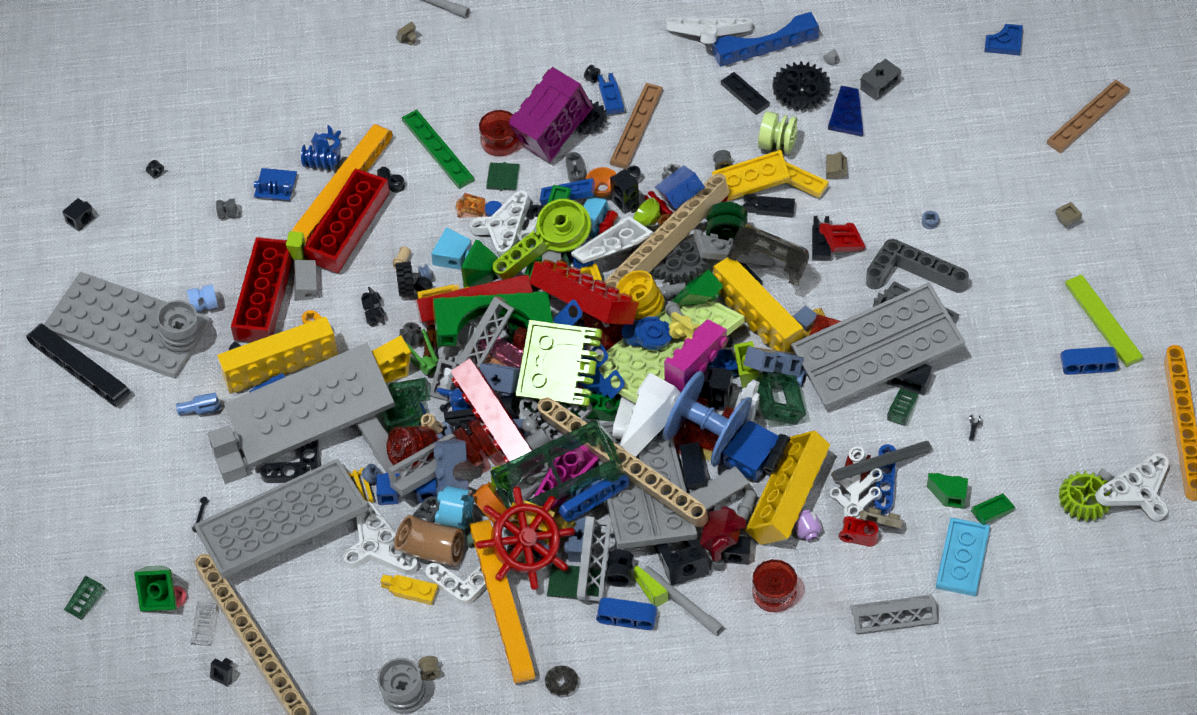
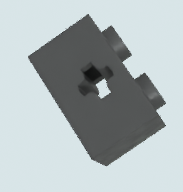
[860,59,901,101]

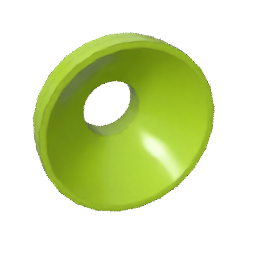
[633,198,661,228]

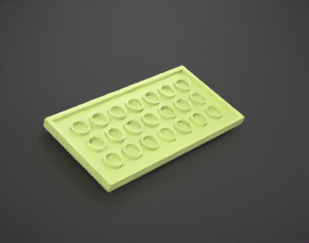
[596,300,745,403]

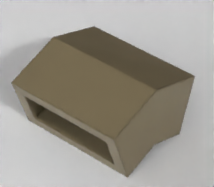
[826,152,847,180]

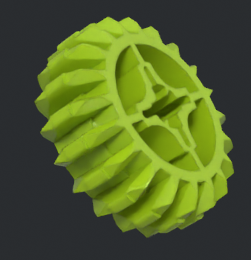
[1058,470,1112,522]

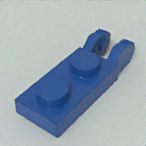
[598,73,624,115]

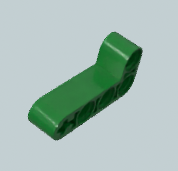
[546,393,622,422]

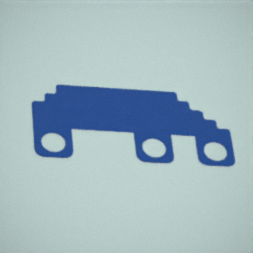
[553,300,625,399]

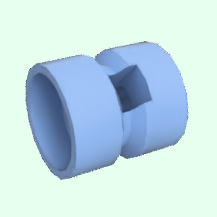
[187,284,218,312]

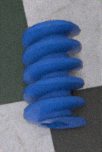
[301,144,341,171]

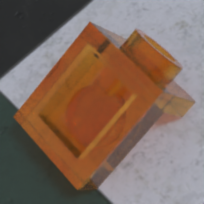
[455,193,485,218]

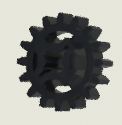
[576,100,607,135]

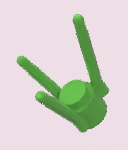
[404,329,439,376]

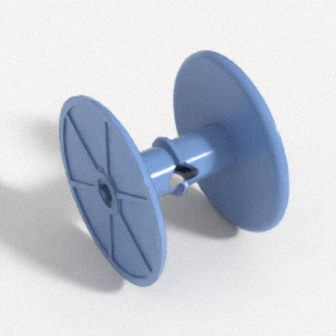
[663,371,752,467]

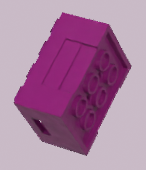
[509,66,593,163]

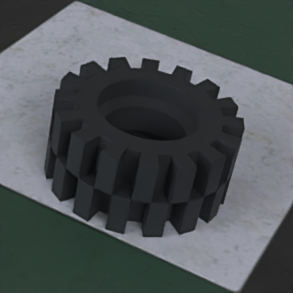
[396,261,414,296]

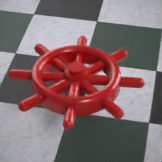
[476,487,575,590]

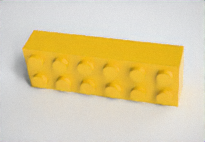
[713,255,803,354]
[217,316,338,394]
[745,430,830,545]

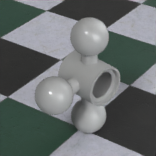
[522,417,557,463]

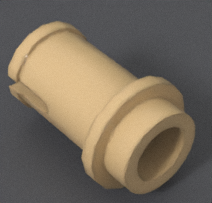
[392,246,411,269]
[421,413,444,434]

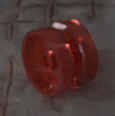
[479,110,520,156]
[453,418,499,468]
[752,559,797,612]

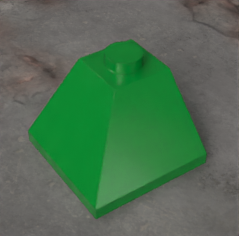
[461,239,498,288]
[671,269,723,306]
[134,565,177,611]

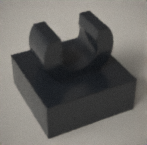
[210,658,233,686]

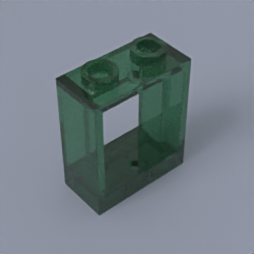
[755,371,806,425]

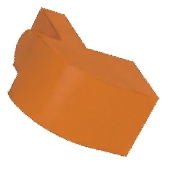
[473,482,508,524]

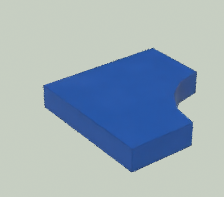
[984,24,1023,56]

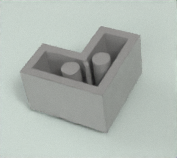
[207,425,249,484]

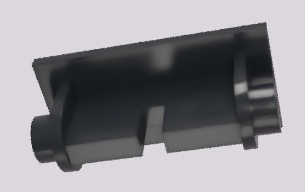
[361,287,385,326]

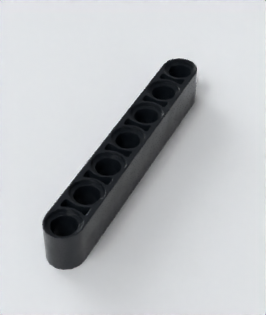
[26,323,131,407]

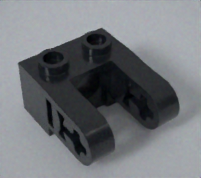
[696,367,733,412]
[654,538,709,586]

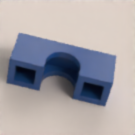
[377,473,438,505]

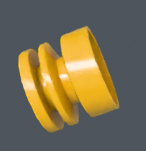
[616,270,665,320]

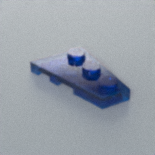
[828,85,863,137]

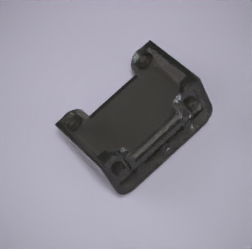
[727,225,809,286]

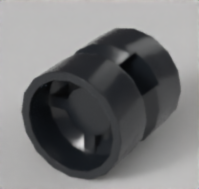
[605,549,634,587]

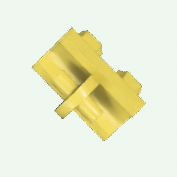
[669,312,700,341]

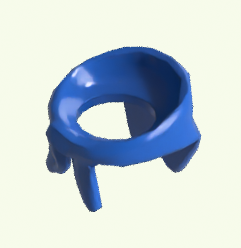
[311,125,341,153]

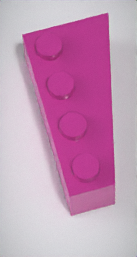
[664,319,728,392]
[532,434,599,512]

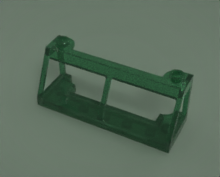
[490,419,625,509]

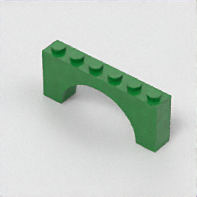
[433,292,553,347]

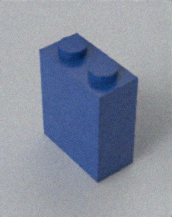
[655,165,705,209]
[723,420,778,481]

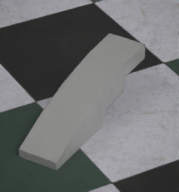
[429,325,473,400]
[355,415,403,474]

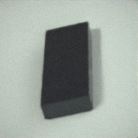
[721,72,770,115]
[680,442,707,490]

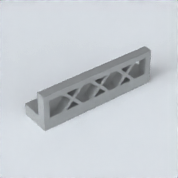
[456,297,515,369]
[388,433,464,496]
[577,516,611,602]
[850,595,937,633]

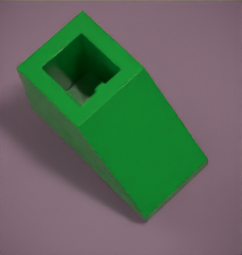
[927,473,968,509]

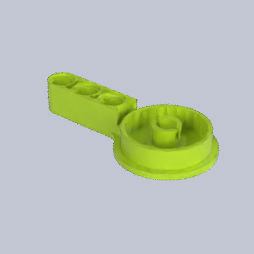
[493,199,592,280]

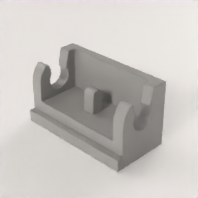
[293,260,317,301]

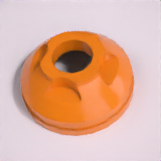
[586,167,617,197]

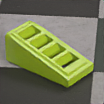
[286,231,305,261]
[634,565,668,607]

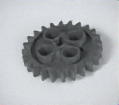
[652,236,711,284]

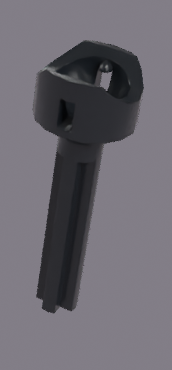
[443,395,519,423]

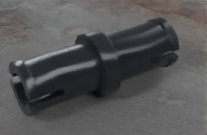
[763,434,791,474]

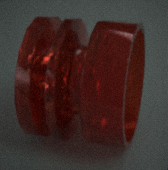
[386,426,438,467]

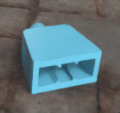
[431,228,472,270]

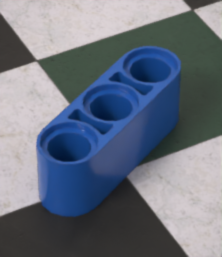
[1060,347,1119,375]
[596,597,658,630]

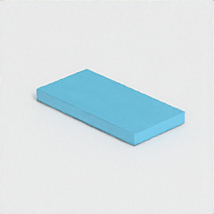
[935,517,990,597]

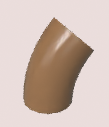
[394,515,464,566]

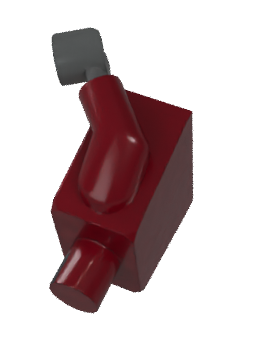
[700,506,746,571]

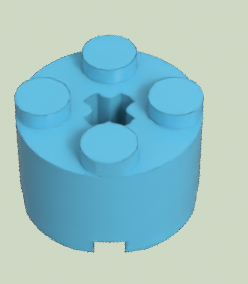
[435,486,474,530]

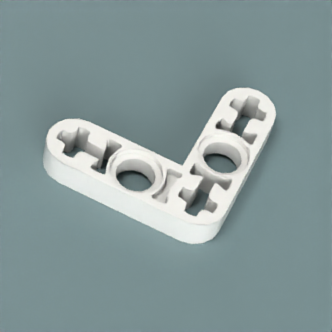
[425,563,487,606]

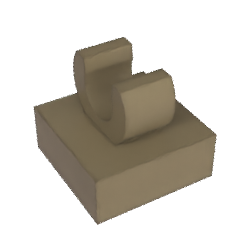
[396,21,417,45]
[1055,202,1082,227]

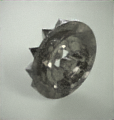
[545,665,578,697]

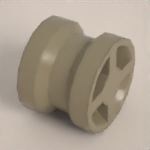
[418,656,441,681]

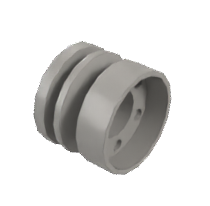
[157,300,200,351]
[377,658,426,713]

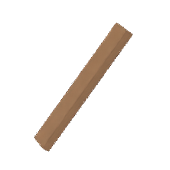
[1047,80,1130,154]
[610,83,663,169]

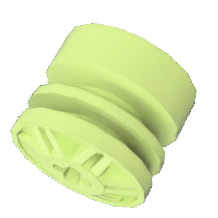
[758,111,798,154]

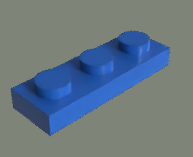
[539,178,595,205]

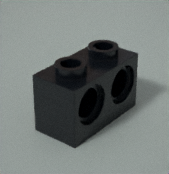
[610,169,639,214]

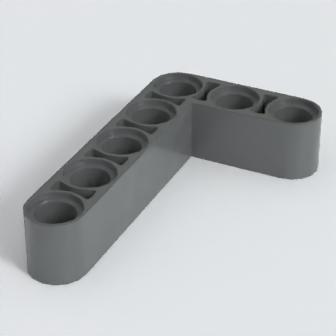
[866,239,969,293]

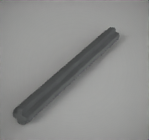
[831,441,932,482]

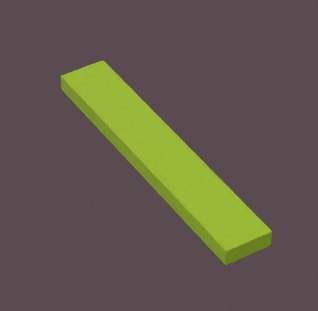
[1065,274,1143,367]

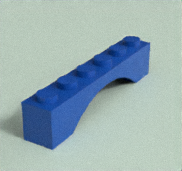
[712,12,819,67]

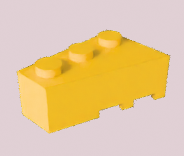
[372,335,411,383]

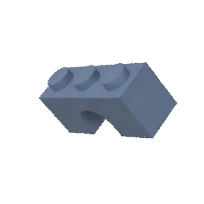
[744,346,804,376]
[434,439,468,497]

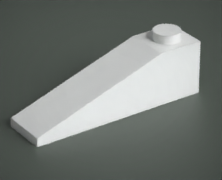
[571,216,653,263]
[620,373,681,457]

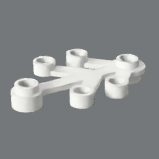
[830,446,883,519]

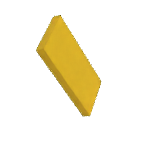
[711,150,791,201]

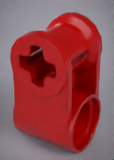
[838,516,878,547]

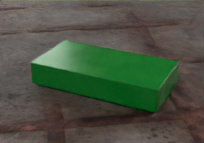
[971,493,1015,525]

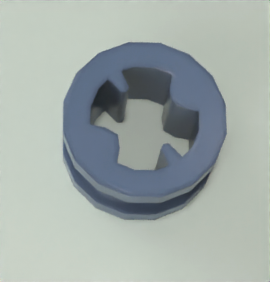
[922,211,939,229]
[418,264,431,280]
[361,464,381,484]

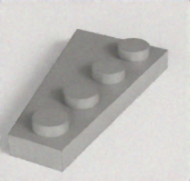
[693,229,774,266]

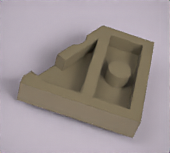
[859,507,905,529]

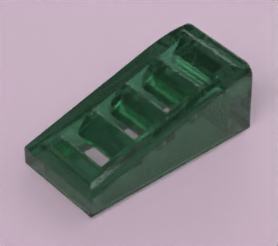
[389,377,430,402]
[887,388,919,426]
[64,575,105,620]

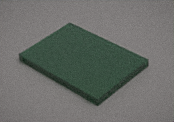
[547,564,601,600]

